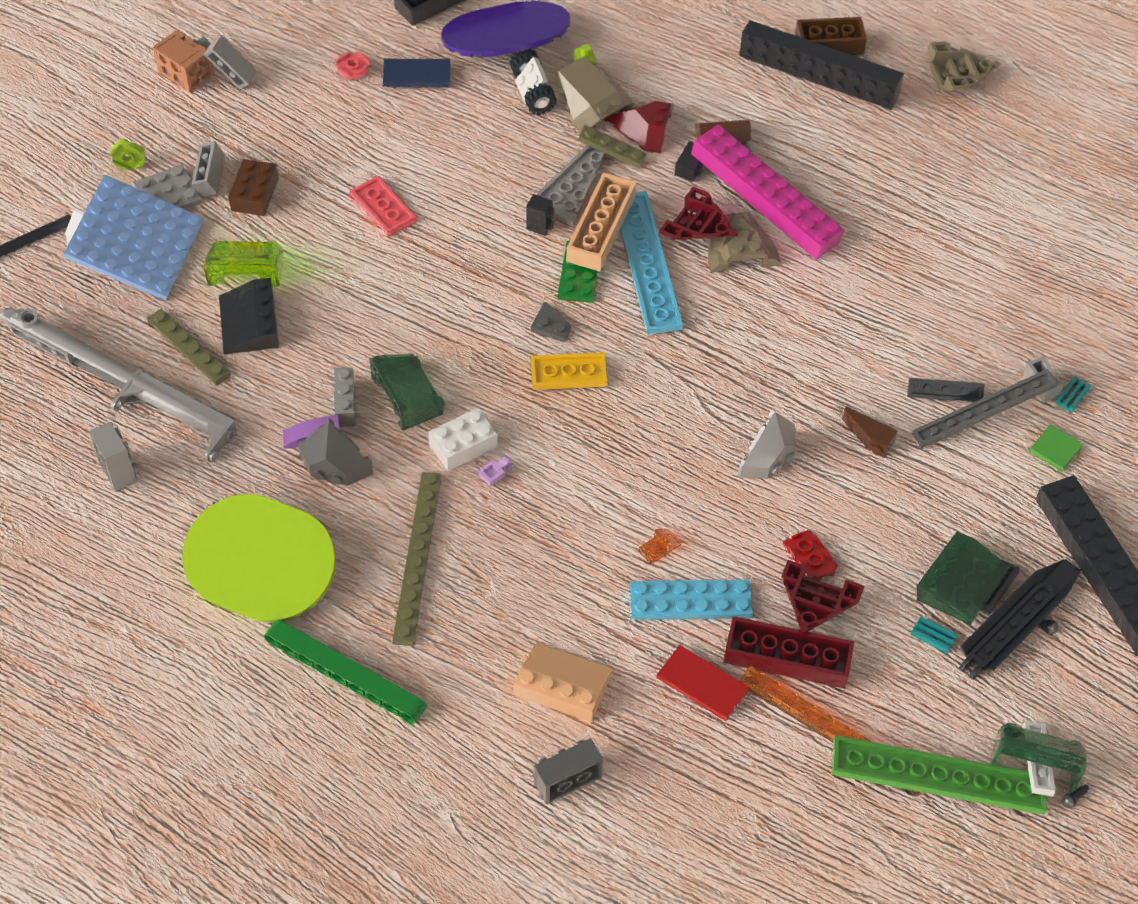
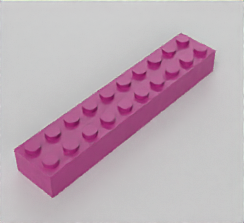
[691,124,844,260]

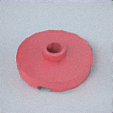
[336,52,369,79]

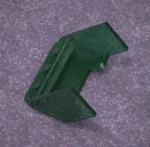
[990,723,1087,793]

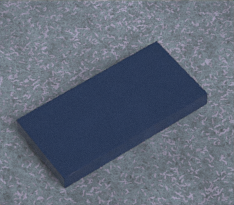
[383,59,450,87]

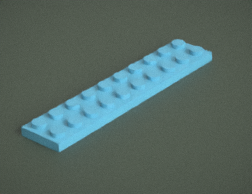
[620,191,683,335]

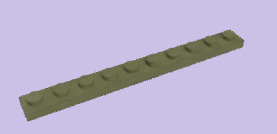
[392,472,441,646]

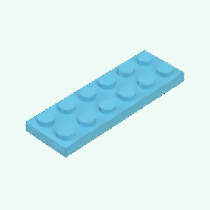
[630,579,753,620]

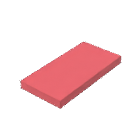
[349,176,417,237]

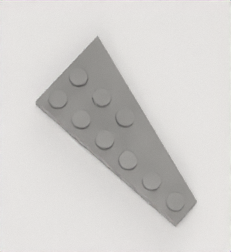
[536,145,606,228]

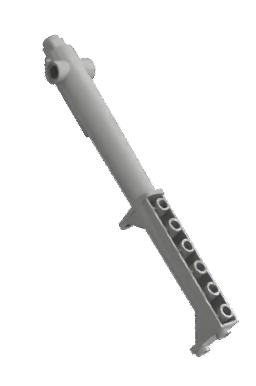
[0,307,237,462]

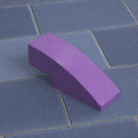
[283,415,340,449]

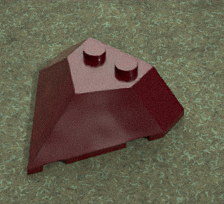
[604,101,674,154]
[658,186,738,241]
[781,560,865,635]

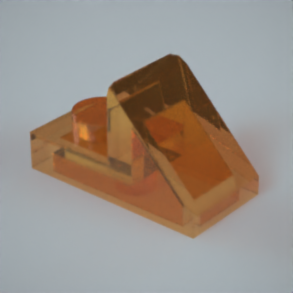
[639,529,682,565]

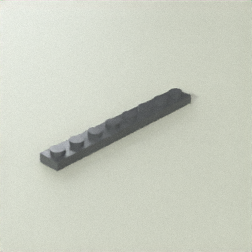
[912,369,1058,449]

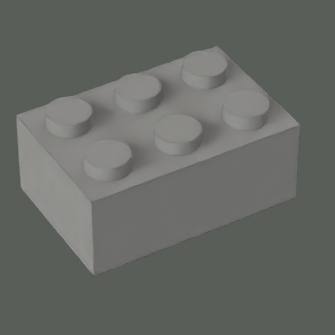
[88,422,137,492]

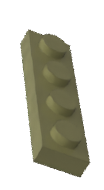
[577,125,647,169]

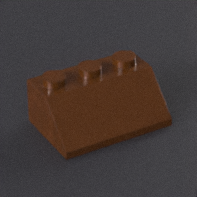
[694,120,751,145]

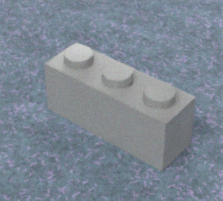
[203,36,258,89]
[192,141,225,197]
[334,367,355,427]

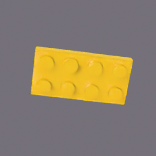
[531,352,607,390]

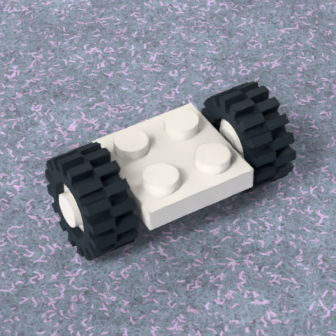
[509,49,557,115]

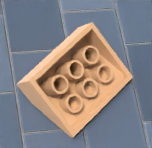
[514,643,613,722]

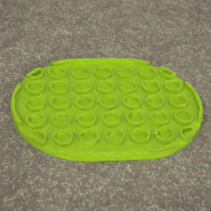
[182,494,336,623]

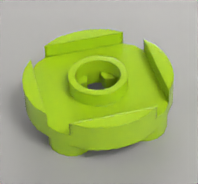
[109,139,146,170]

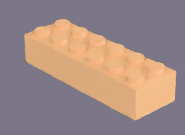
[567,173,636,271]

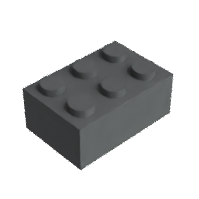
[534,738,604,805]

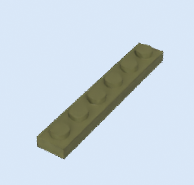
[147,308,231,386]

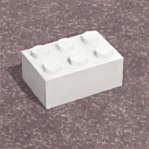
[428,408,498,471]

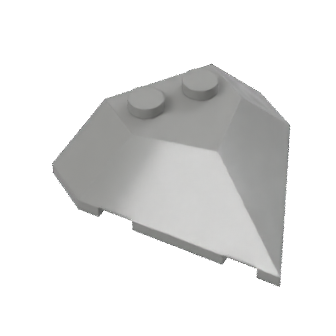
[738,410,796,479]

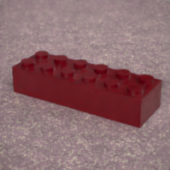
[723,616,855,689]

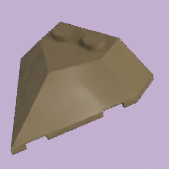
[929,42,1001,91]

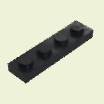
[907,377,985,402]

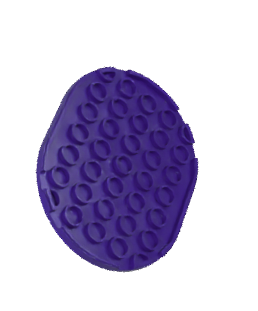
[441,1,571,57]

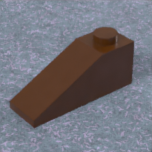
[842,406,897,458]

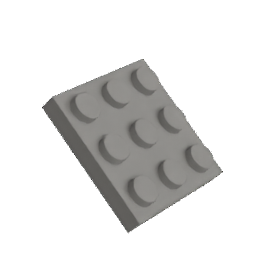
[133,164,202,209]

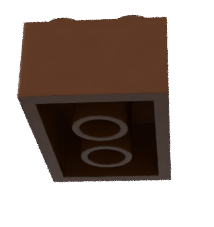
[228,159,279,216]

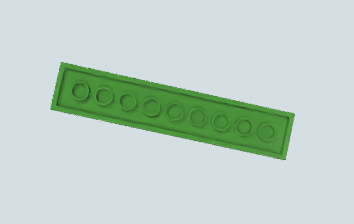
[832,735,1047,815]

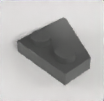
[531,302,571,342]

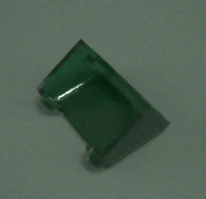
[369,353,445,431]

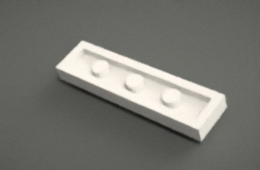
[1022,721,1056,796]

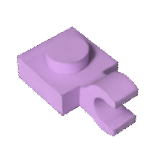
[478,456,512,487]

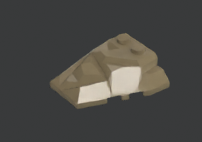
[708,212,781,273]

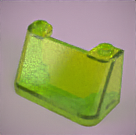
[204,241,283,286]

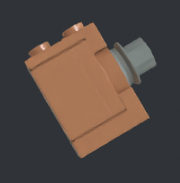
[153,30,214,93]

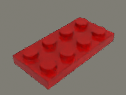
[656,645,749,721]

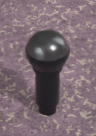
[1039,619,1059,634]
[1062,784,1089,808]

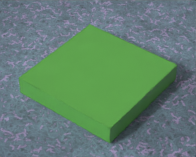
[1029,424,1083,472]

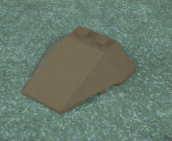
[557,56,634,133]

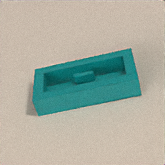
[1055,376,1091,413]
[911,616,957,654]

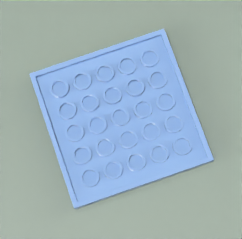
[63,174,204,301]

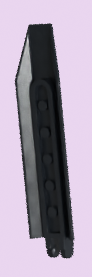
[959,559,1081,680]

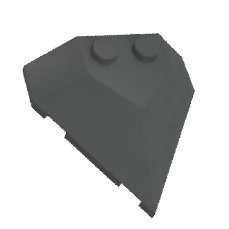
[298,418,373,486]

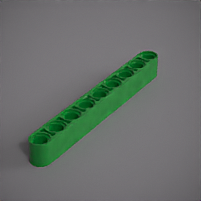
[264,619,427,724]

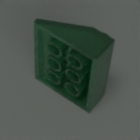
[917,531,1010,625]

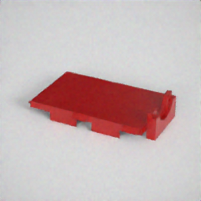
[783,530,838,581]

